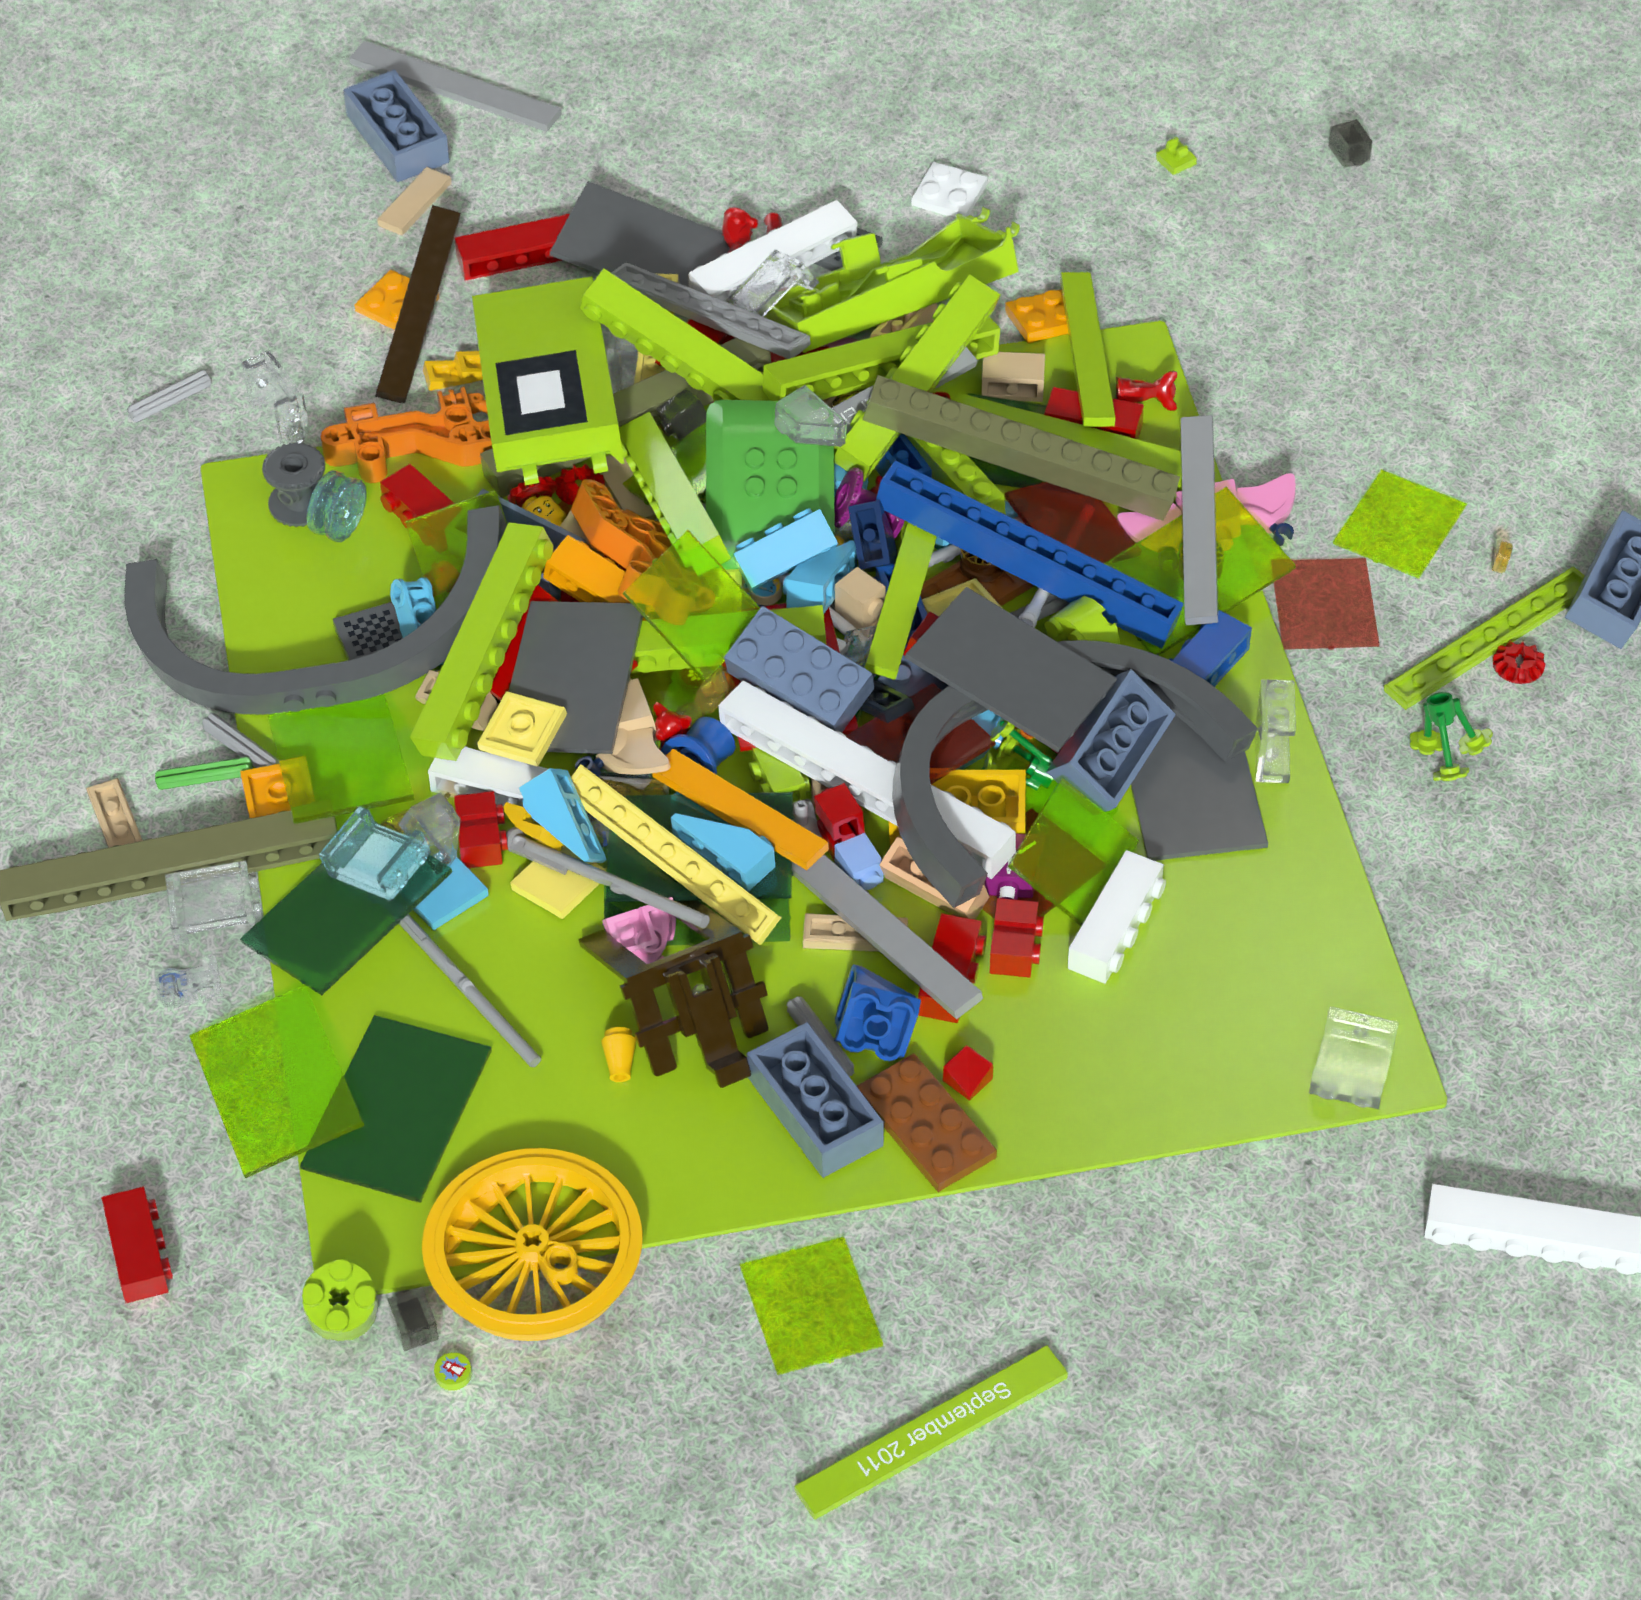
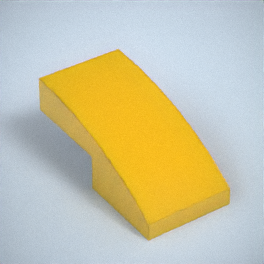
[423,351,483,391]
[503,802,564,851]

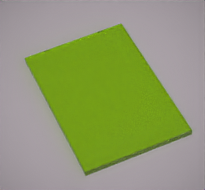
[1104,486,1296,656]
[268,693,414,824]
[189,985,364,1179]

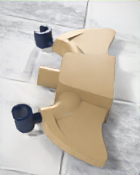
[575,678,671,777]

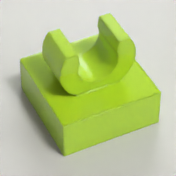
[1156,137,1197,175]

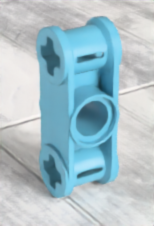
[390,577,445,666]

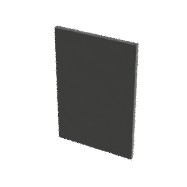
[550,181,730,287]
[905,587,1117,752]
[509,601,645,754]
[1131,715,1268,861]

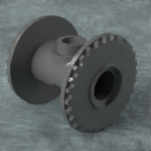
[262,442,331,527]

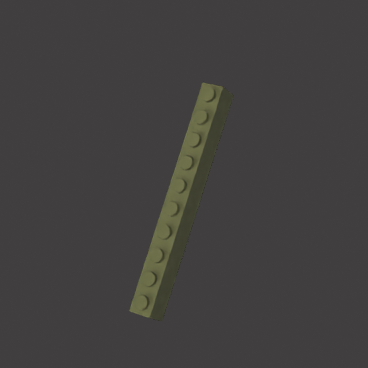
[480,338,771,498]
[863,375,1180,521]
[0,802,342,921]

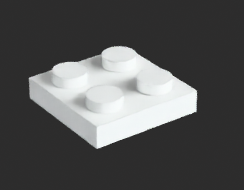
[911,162,988,218]

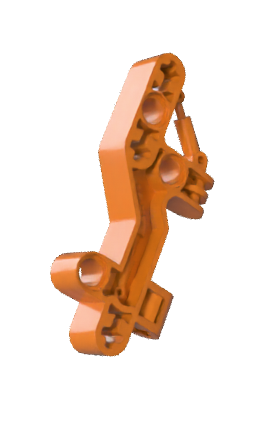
[321,386,492,483]
[571,479,714,626]

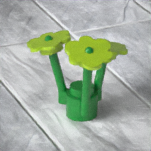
[1410,692,1493,781]
[981,718,1054,791]

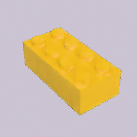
[889,770,1026,847]

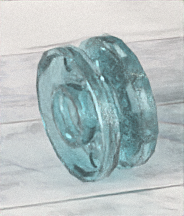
[306,470,367,542]

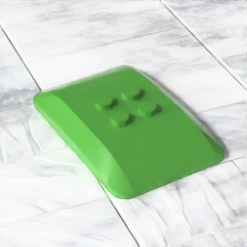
[706,400,835,573]

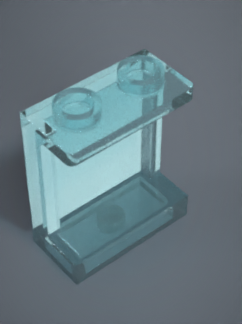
[319,806,431,901]

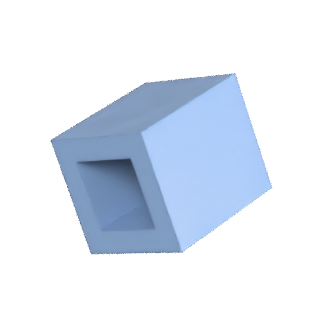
[834,833,884,890]

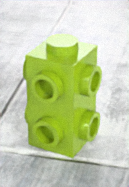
[749,747,810,810]

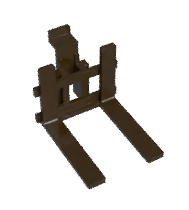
[579,895,769,1088]

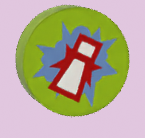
[434,1352,472,1391]

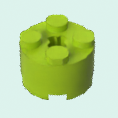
[1044,596,1120,644]
[302,1259,378,1341]

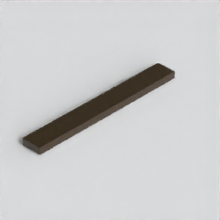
[375,205,461,403]

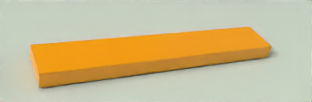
[652,749,829,870]

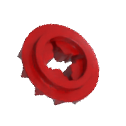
[555,463,605,505]
[507,476,557,508]
[1493,640,1546,684]

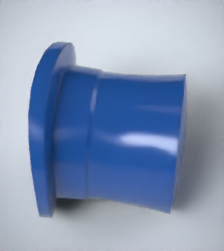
[661,717,735,775]

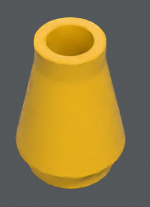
[601,1027,636,1082]

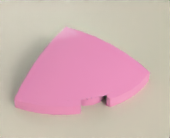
[602,897,676,964]

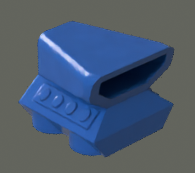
[834,964,921,1061]

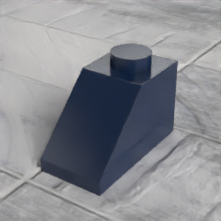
[848,500,898,572]

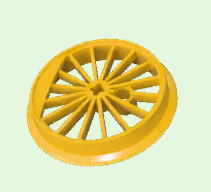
[422,1148,642,1341]

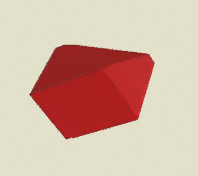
[943,1045,993,1101]

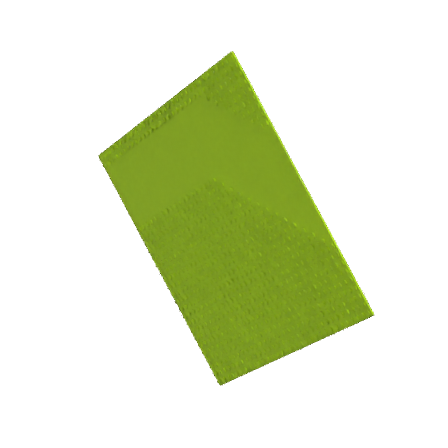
[200,321,1447,1303]

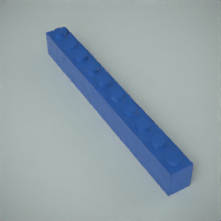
[876,460,1184,649]

